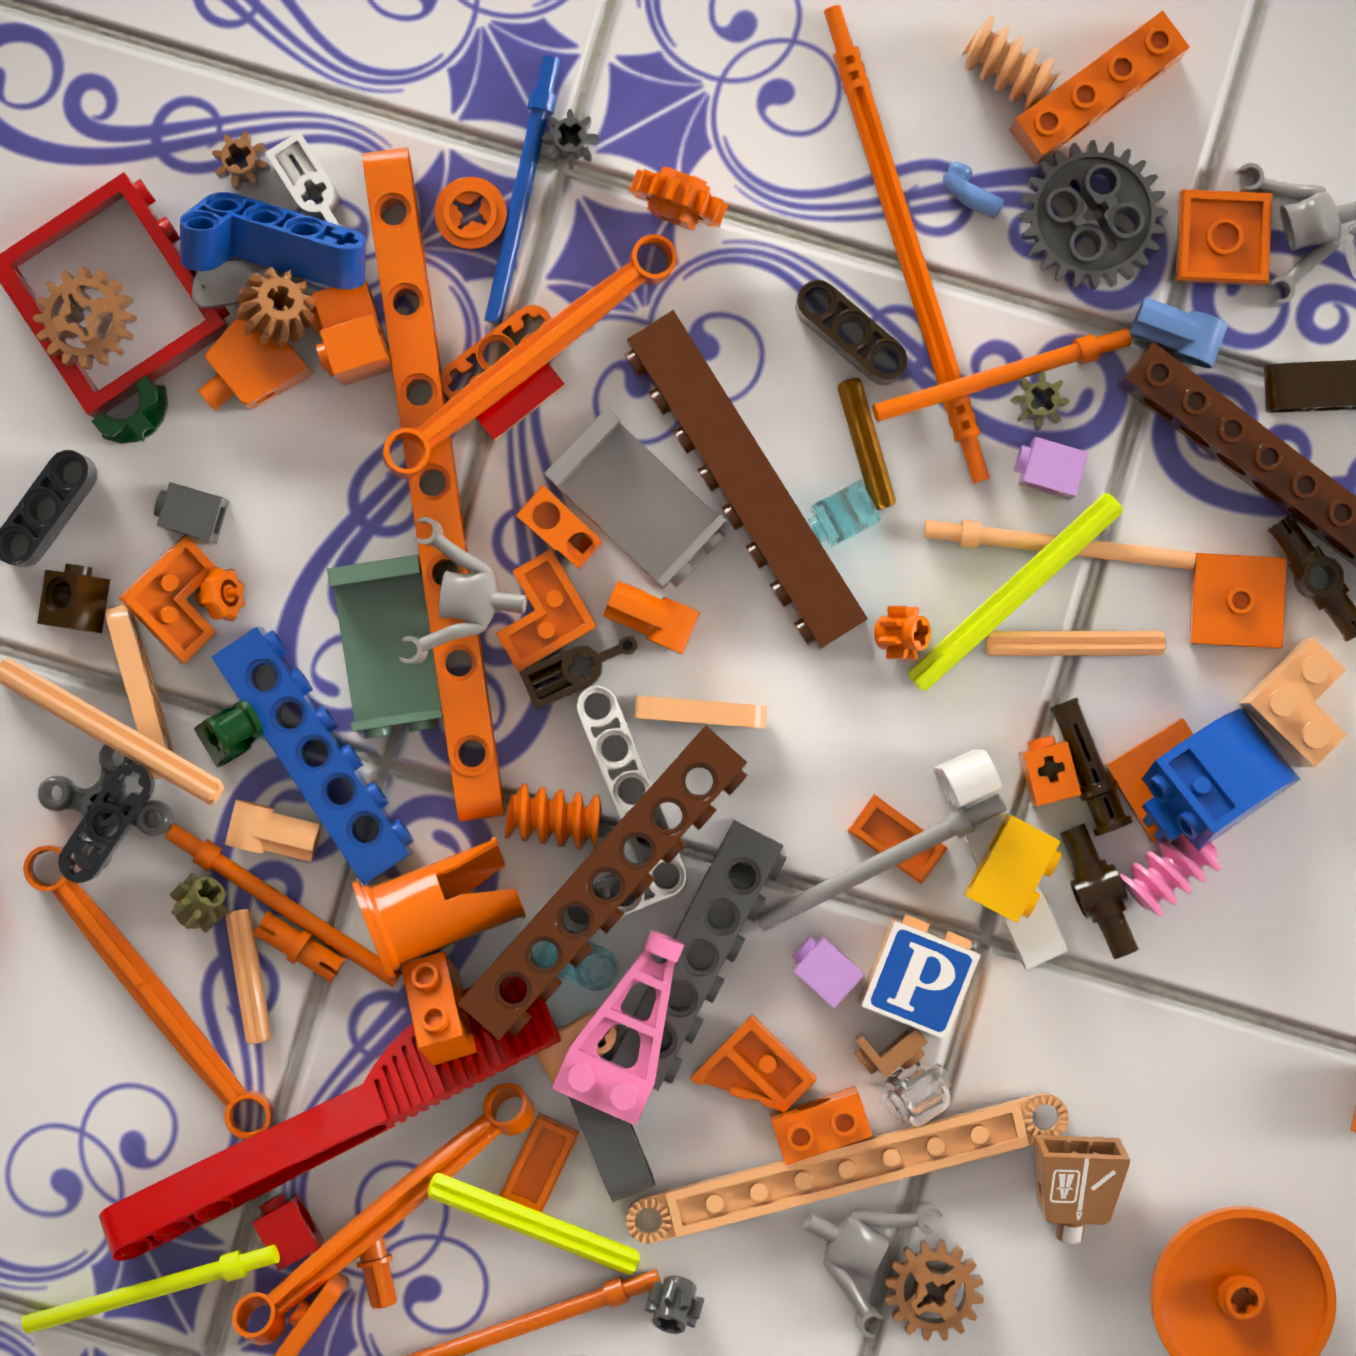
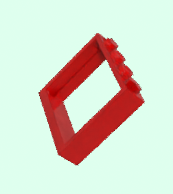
[0,172,230,418]

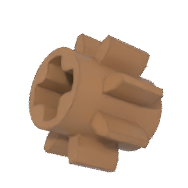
[212,131,270,190]

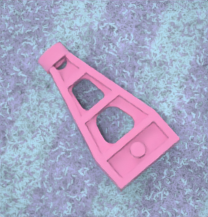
[551,930,685,1126]

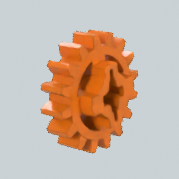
[629,166,728,230]

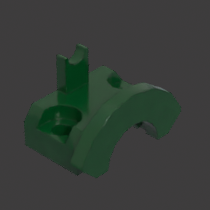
[91,376,168,444]

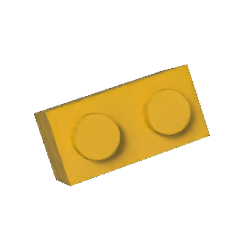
[963,814,1062,923]

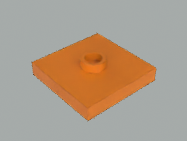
[1175,189,1272,286]
[1189,553,1287,649]
[1104,718,1193,843]
[273,1272,349,1356]

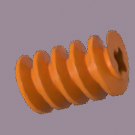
[505,783,602,851]

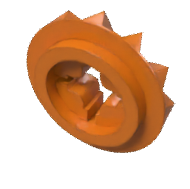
[434,177,507,251]

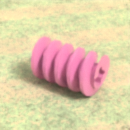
[1119,834,1221,917]

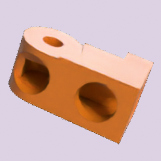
[515,485,603,569]

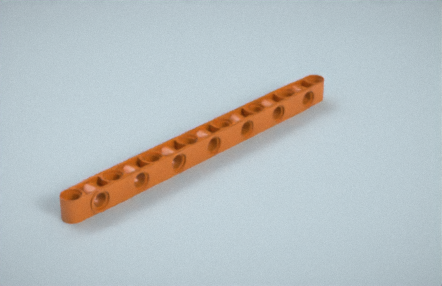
[362,147,505,822]

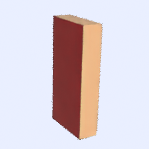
[476,363,565,441]

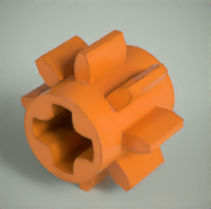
[874,606,931,660]

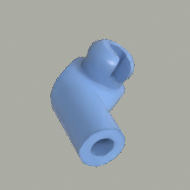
[943,162,1003,219]

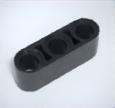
[0,450,97,567]

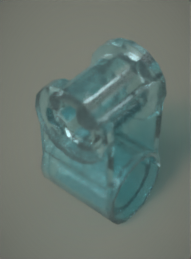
[532,929,619,991]

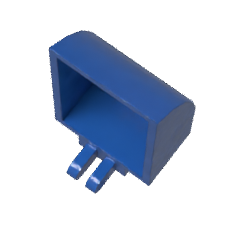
[1141,709,1301,851]

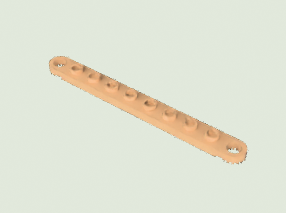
[626,1093,1069,1244]

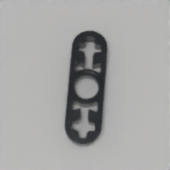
[58,763,155,883]

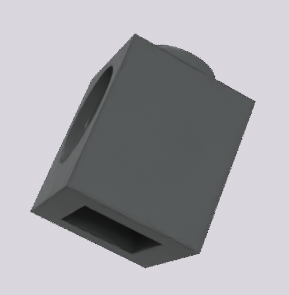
[154,482,229,544]

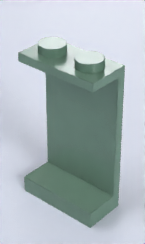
[327,555,443,739]

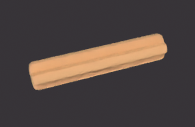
[225,909,271,1044]

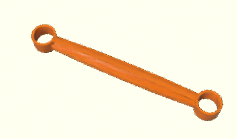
[382,234,677,478]
[23,845,274,1139]
[232,1083,535,1346]

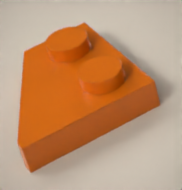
[690,1014,817,1113]

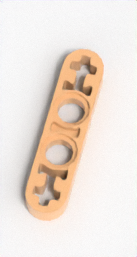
[105,604,175,779]

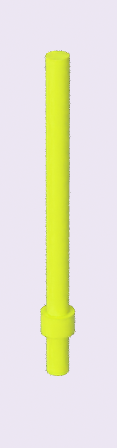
[22,1245,280,1334]

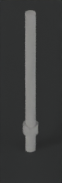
[757,793,1007,932]

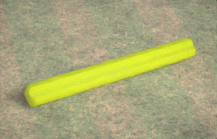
[427,1173,640,1275]

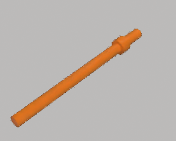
[872,328,1132,422]
[165,823,402,987]
[407,1269,662,1356]

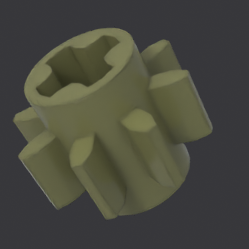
[1010,372,1069,430]
[170,873,229,933]

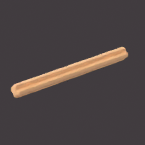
[0,658,224,805]

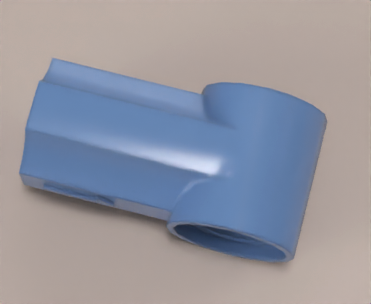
[1130,297,1228,369]

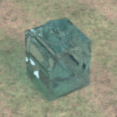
[807,479,882,548]

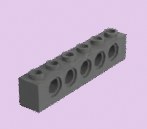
[610,819,787,1091]

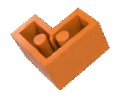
[311,279,393,386]

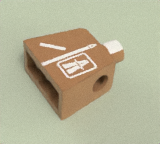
[1034,1135,1130,1244]

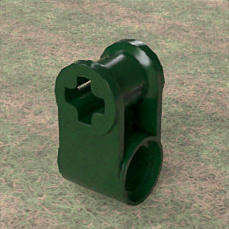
[194,699,263,768]

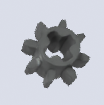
[542,109,599,170]
[645,1276,704,1334]

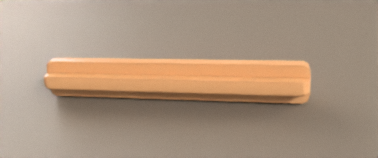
[985,631,1166,656]

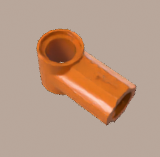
[603,581,700,654]

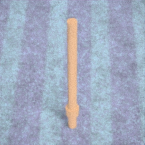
[924,520,1196,570]

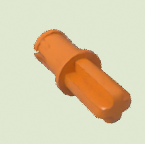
[356,1237,397,1309]

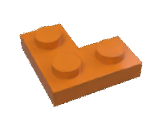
[118,535,217,664]
[496,549,597,673]

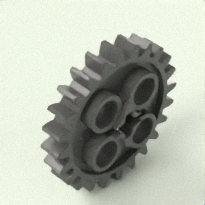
[1018,140,1168,290]

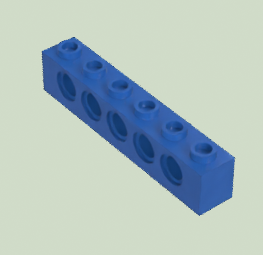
[211,626,414,885]

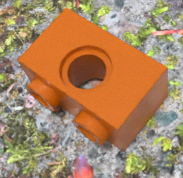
[401,951,477,1066]
[769,1086,873,1165]

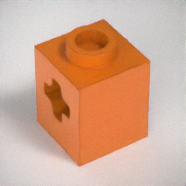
[1018,735,1081,806]

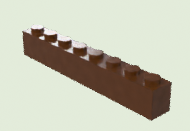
[624,310,868,649]

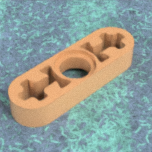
[634,695,767,729]

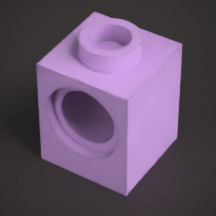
[1014,437,1089,500]
[792,934,865,1008]

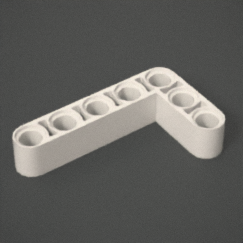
[563,686,687,931]
[933,749,1068,970]

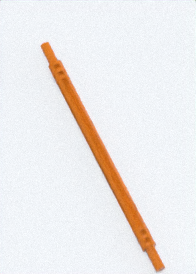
[823,5,990,484]

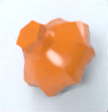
[195,566,245,622]

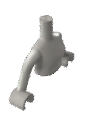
[1235,163,1356,307]
[399,517,527,665]
[803,1202,943,1338]

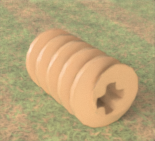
[962,15,1062,111]

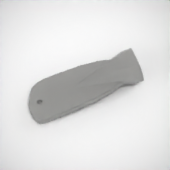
[192,260,305,309]

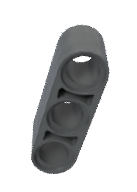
[568,1096,656,1202]

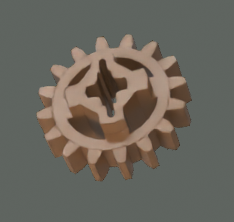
[33,267,137,370]
[884,1239,984,1341]

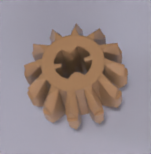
[236,267,315,349]

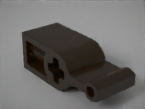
[519,636,638,710]

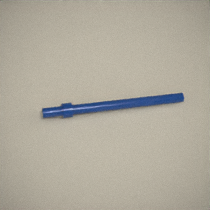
[484,55,561,325]

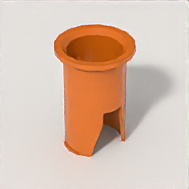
[352,837,526,981]

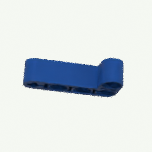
[180,192,366,289]

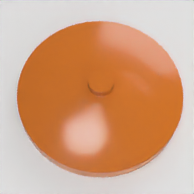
[1150,1206,1336,1356]

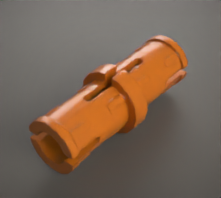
[253,911,346,983]

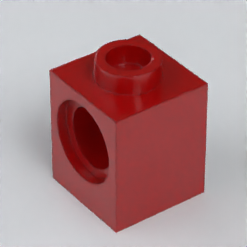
[252,1193,325,1271]

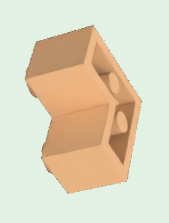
[1239,638,1347,767]

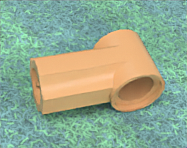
[225,800,322,862]

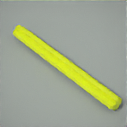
[908,493,1123,691]

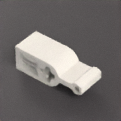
[265,131,345,227]

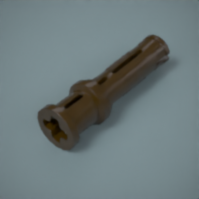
[1050,697,1133,837]

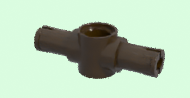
[1268,514,1356,642]
[1060,823,1139,959]

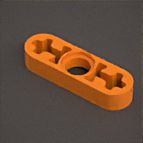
[440,305,551,399]

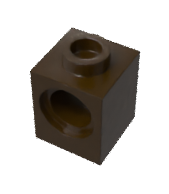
[37,563,110,634]

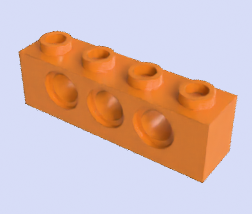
[1009,11,1190,166]

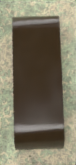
[795,280,908,385]
[1264,360,1356,413]

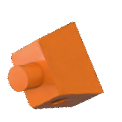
[198,319,314,411]

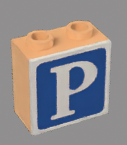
[858,914,981,1040]

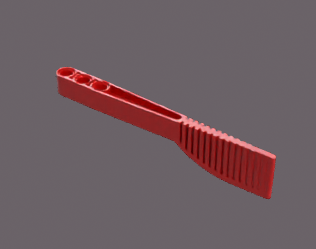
[99,976,561,1261]

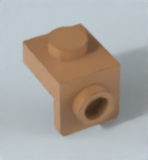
[854,1026,928,1078]

